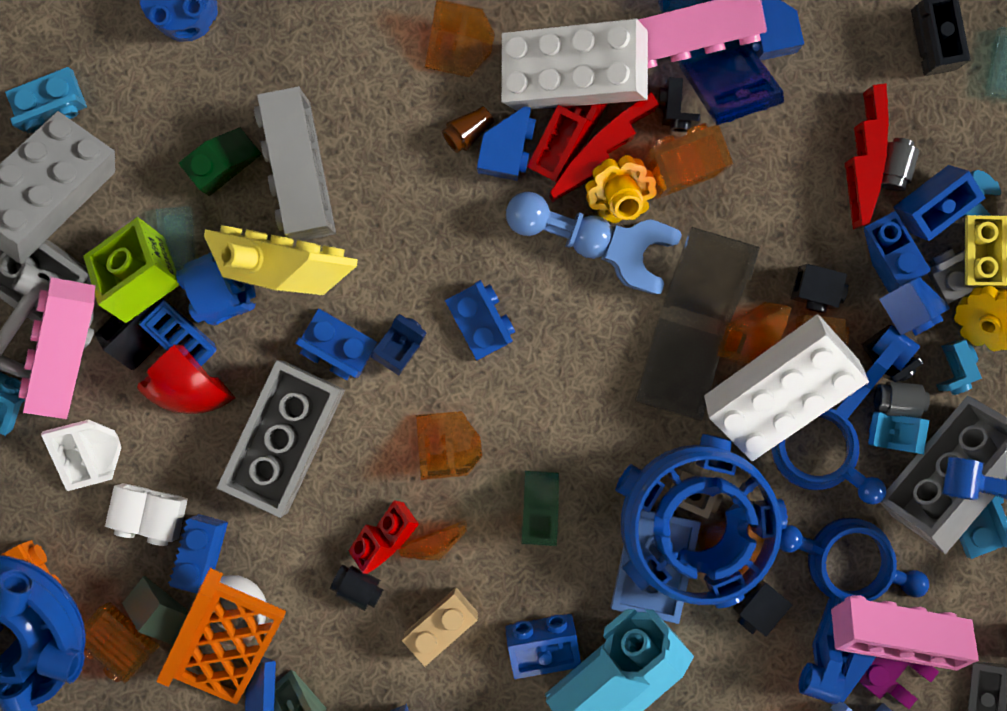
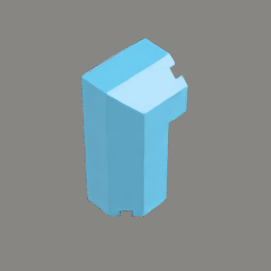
[545,609,694,711]

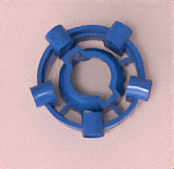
[615,434,787,609]
[0,555,86,711]

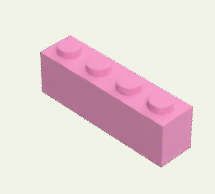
[638,0,767,68]
[18,277,95,419]
[831,595,979,671]

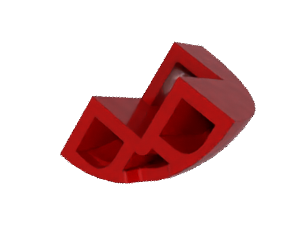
[137,345,236,414]

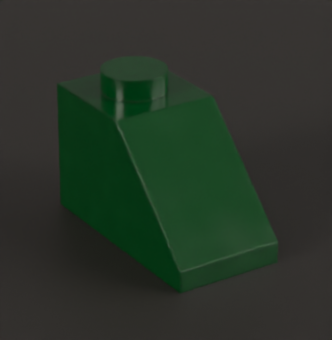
[178,127,262,196]

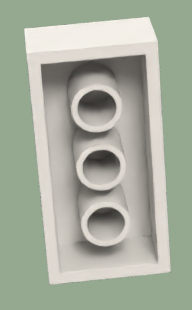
[501,19,648,111]
[704,314,869,461]

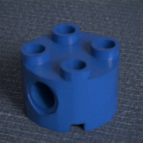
[140,0,218,42]
[176,253,256,326]

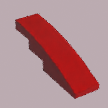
[845,83,889,229]
[549,92,659,203]
[527,103,608,182]

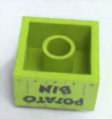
[83,216,179,323]

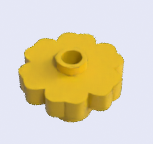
[585,155,657,223]
[954,286,1007,351]

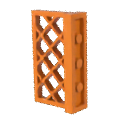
[156,568,286,705]

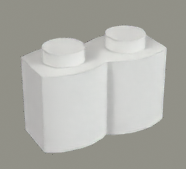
[105,483,188,546]

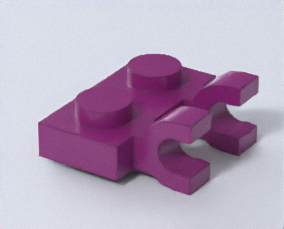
[859,657,939,709]

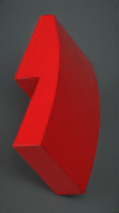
[348,500,419,574]

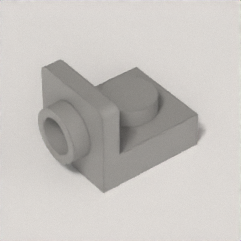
[928,249,976,304]

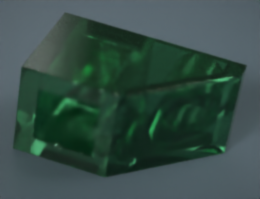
[521,470,559,546]

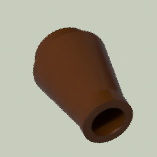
[442,106,494,153]

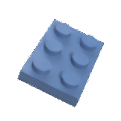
[610,509,701,624]

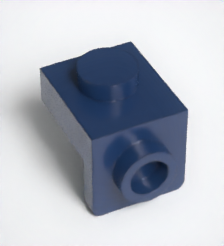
[371,314,427,376]

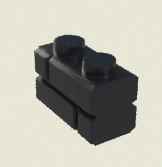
[911,0,971,76]

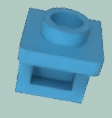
[936,340,982,395]
[868,412,929,455]

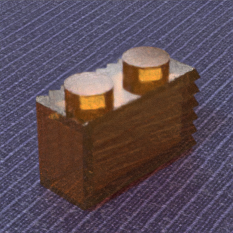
[84,602,160,684]

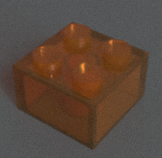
[644,123,733,199]

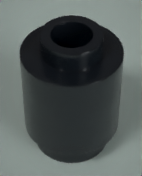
[330,564,384,611]

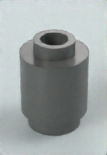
[881,138,920,191]
[874,381,930,418]

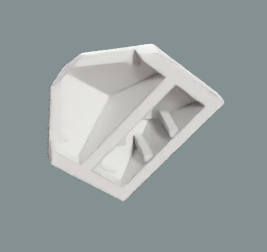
[41,419,121,491]

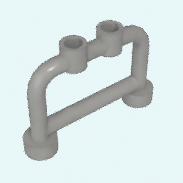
[0,263,94,378]

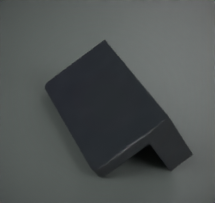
[95,301,179,370]

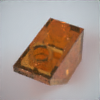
[717,302,792,366]

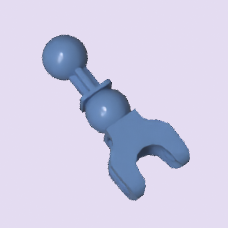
[506,192,682,294]

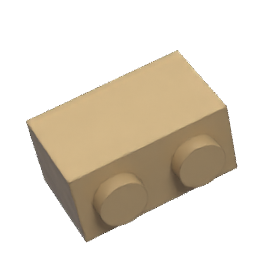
[402,587,478,667]

